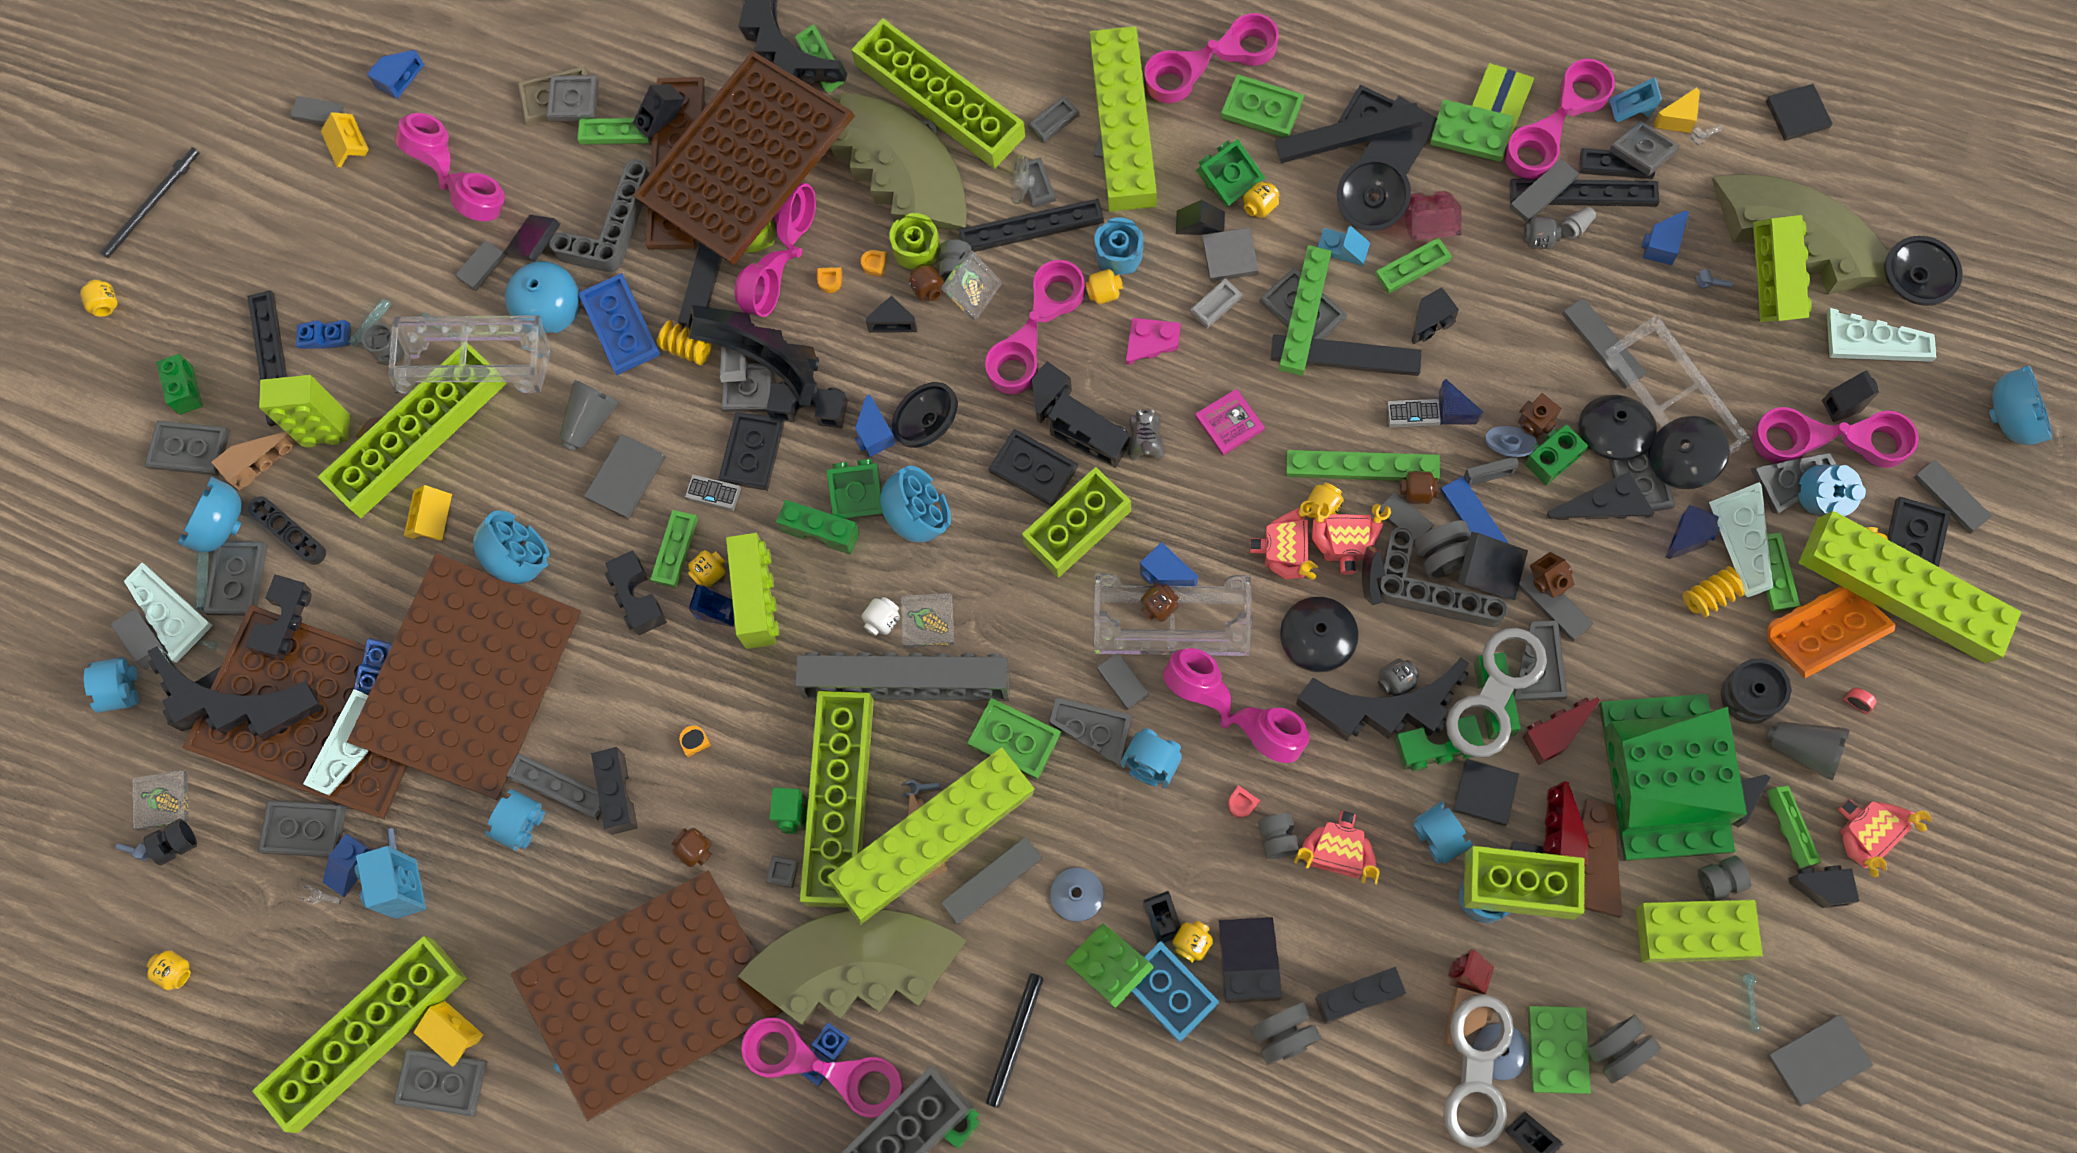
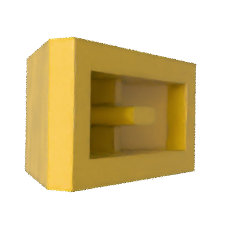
[1653,88,1700,133]

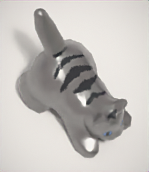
[1128,409,1165,460]

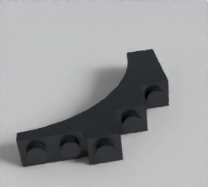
[738,0,847,83]
[687,305,819,406]
[147,646,323,740]
[1296,657,1470,741]

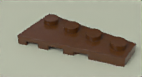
[1582,798,1622,918]

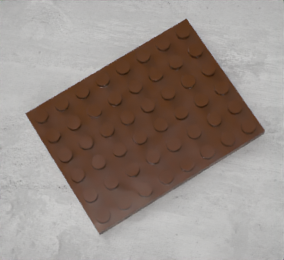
[633,51,855,266]
[347,553,581,801]
[183,604,408,820]
[510,870,784,1122]

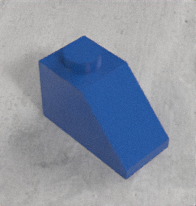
[367,50,425,99]
[1641,210,1689,265]
[855,395,896,457]
[1140,542,1199,588]
[323,834,372,897]

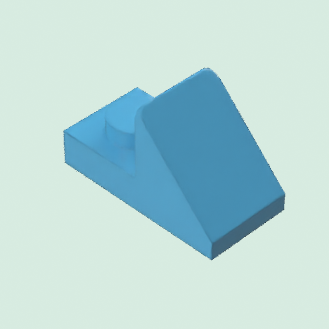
[1609,77,1662,122]
[1318,226,1370,266]

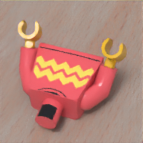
[1250,500,1318,580]
[1311,503,1391,575]
[1837,799,1932,878]
[1294,811,1380,884]

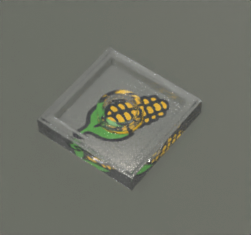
[940,251,1003,320]
[901,593,955,648]
[132,770,189,831]

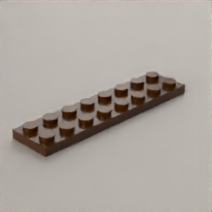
[645,77,705,250]

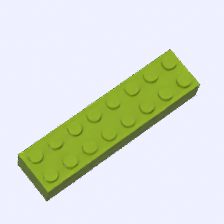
[851,18,1025,169]
[1090,26,1157,212]
[318,342,507,518]
[1798,511,2021,663]
[800,691,874,908]
[828,747,1035,925]
[252,936,468,1133]

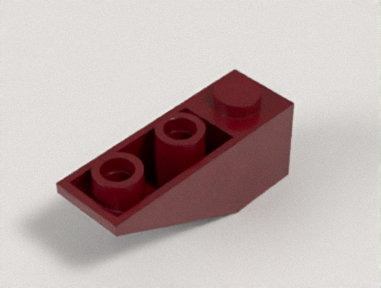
[1522,697,1600,765]
[1543,781,1589,866]
[1448,949,1494,994]

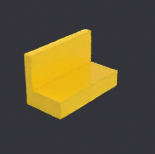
[321,112,369,167]
[404,485,452,541]
[414,1001,484,1067]

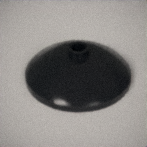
[1337,157,1411,231]
[1884,236,1963,306]
[892,382,958,448]
[1578,395,1657,461]
[1649,416,1730,489]
[1280,597,1359,673]

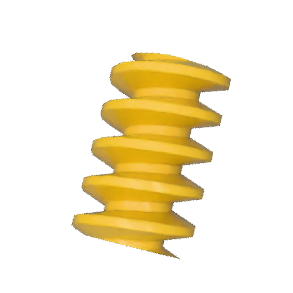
[656,320,712,365]
[1683,566,1744,617]

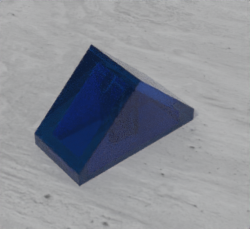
[1439,379,1483,425]
[689,585,735,627]

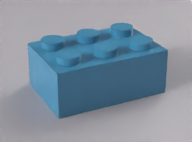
[355,846,426,919]
[1130,941,1219,1044]

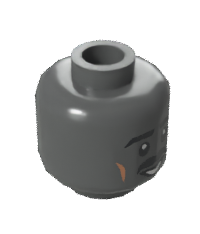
[1523,217,1561,249]
[1378,658,1419,696]

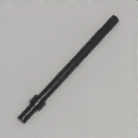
[100,147,200,259]

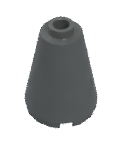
[559,379,620,451]
[1767,721,1850,781]

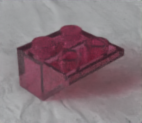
[1405,191,1461,240]

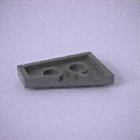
[1750,453,1836,513]
[1514,620,1567,702]
[1050,697,1132,767]

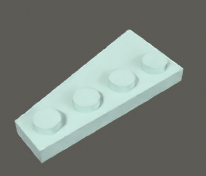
[1827,308,1936,362]
[1709,482,1773,598]
[124,563,213,663]
[303,689,369,796]

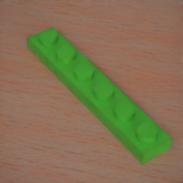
[1278,245,1332,376]
[1286,450,1440,482]

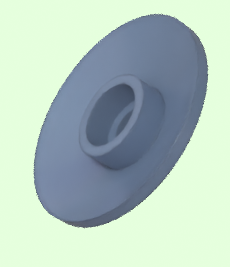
[1485,426,1537,457]
[1050,868,1104,922]
[1473,1023,1529,1080]

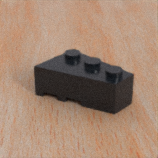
[1048,392,1130,468]

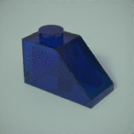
[1665,504,1720,559]

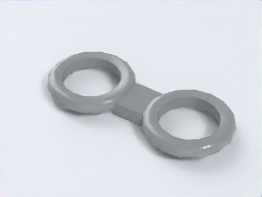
[1446,628,1547,758]
[1443,994,1514,1148]

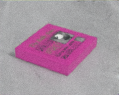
[1195,389,1265,456]

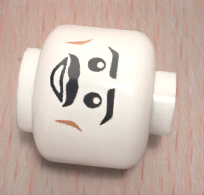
[861,597,900,636]

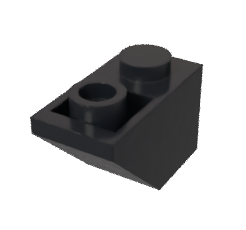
[632,84,685,138]
[1411,287,1459,344]
[1032,361,1072,424]
[1822,370,1879,422]
[1788,865,1860,908]

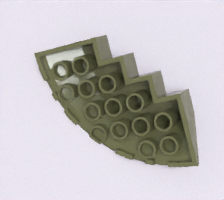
[830,93,967,229]
[1712,174,1889,295]
[738,910,967,1026]

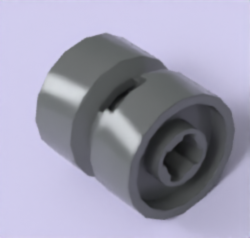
[938,240,972,285]
[361,323,405,365]
[1258,813,1300,859]
[1697,855,1751,901]

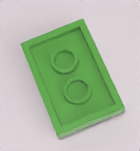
[1221,74,1304,138]
[1430,99,1514,162]
[967,698,1061,780]
[1065,923,1154,1008]
[1528,1006,1591,1094]

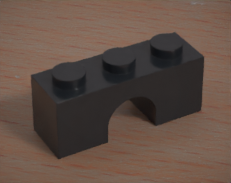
[766,382,848,429]
[605,550,667,636]
[246,574,312,661]
[591,747,638,835]
[1315,966,1406,1024]

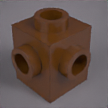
[1518,393,1562,438]
[1529,552,1575,598]

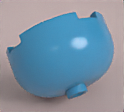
[505,261,581,335]
[1989,366,2053,445]
[880,465,951,543]
[177,476,242,553]
[473,510,550,584]

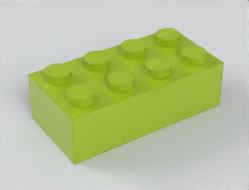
[1753,215,1812,322]
[259,375,350,447]
[1022,467,1131,578]
[726,533,779,649]
[1464,846,1584,920]
[1635,900,1763,963]

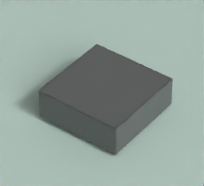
[766,856,799,888]

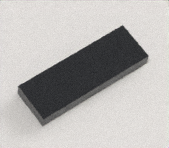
[1579,148,1655,179]

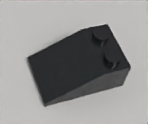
[1219,917,1282,1003]

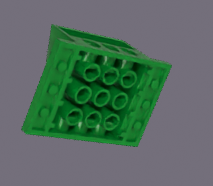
[1599,694,1747,861]

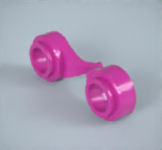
[1144,13,1279,103]
[1505,59,1615,179]
[395,113,505,221]
[734,183,816,317]
[985,260,1085,394]
[1752,407,1919,468]
[1163,648,1309,763]
[742,1018,904,1118]

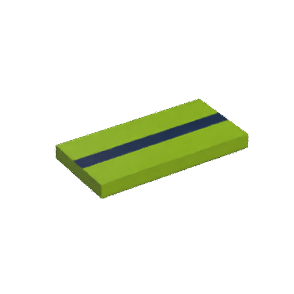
[1472,63,1534,160]

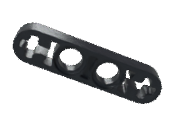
[248,496,326,565]

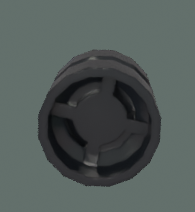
[143,818,197,866]

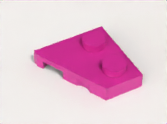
[1126,318,1181,365]

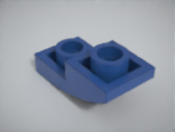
[296,320,350,349]
[354,638,393,694]
[800,1022,850,1088]

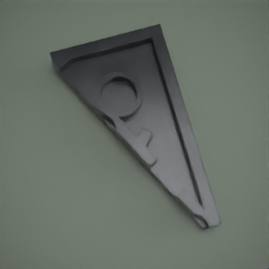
[1547,472,1654,520]

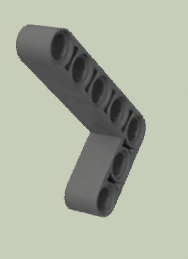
[549,159,650,272]
[1378,527,1508,627]

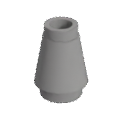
[1560,207,1596,240]

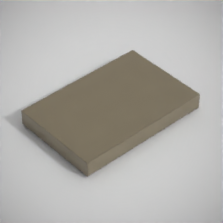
[518,66,588,126]

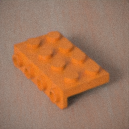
[1767,585,1896,679]

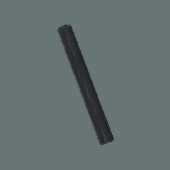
[986,973,1043,1108]

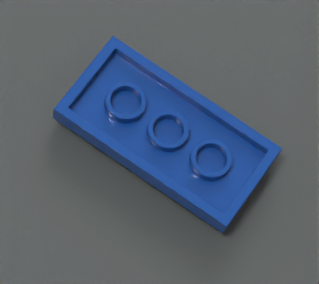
[578,273,661,375]

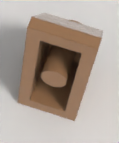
[1443,988,1493,1047]

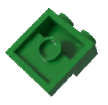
[1196,139,1265,207]
[827,459,882,518]

